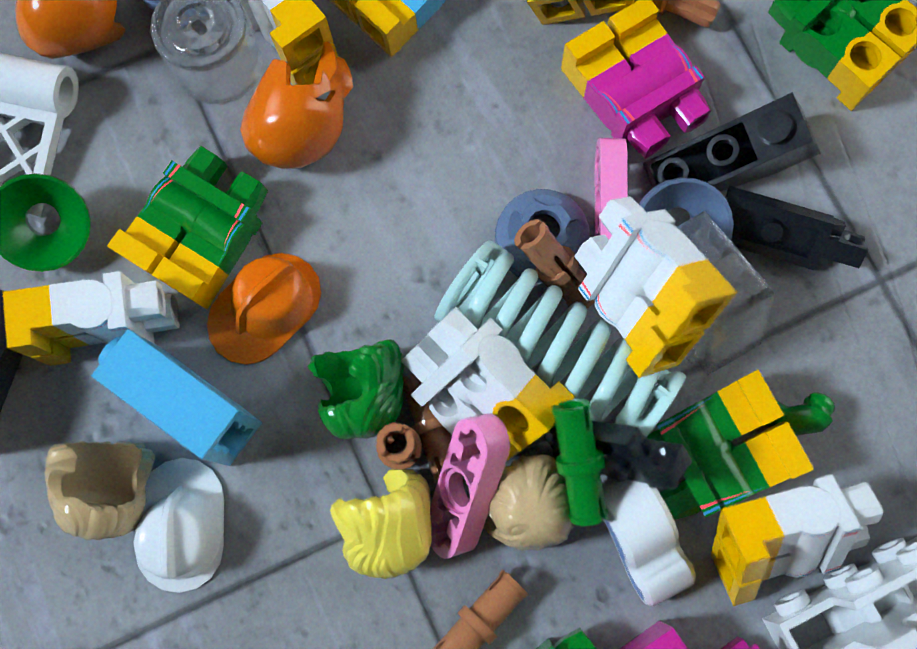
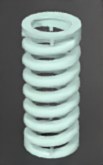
[434,240,686,438]

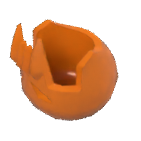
[15,0,125,59]
[240,41,353,169]

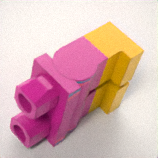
[561,0,711,159]

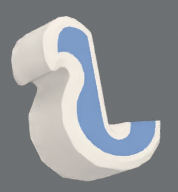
[600,474,696,607]

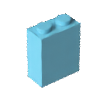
[91,329,263,466]

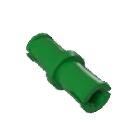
[551,399,608,526]

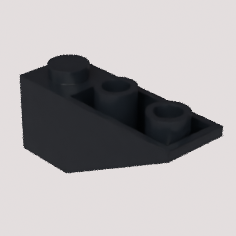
[643,92,821,192]

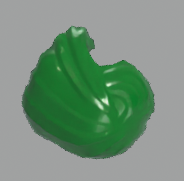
[308,339,404,440]

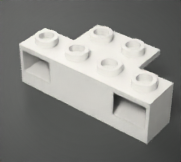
[762,537,917,649]

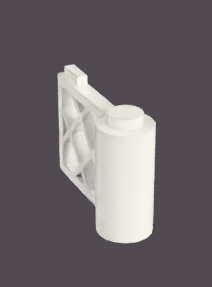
[0,53,79,217]

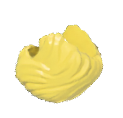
[330,469,432,579]

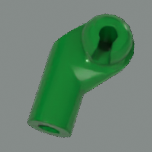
[766,392,835,436]

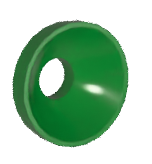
[0,173,91,272]

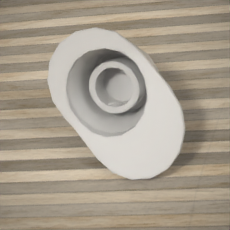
[133,458,225,593]

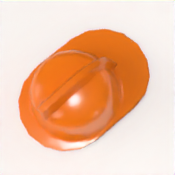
[207,253,322,365]

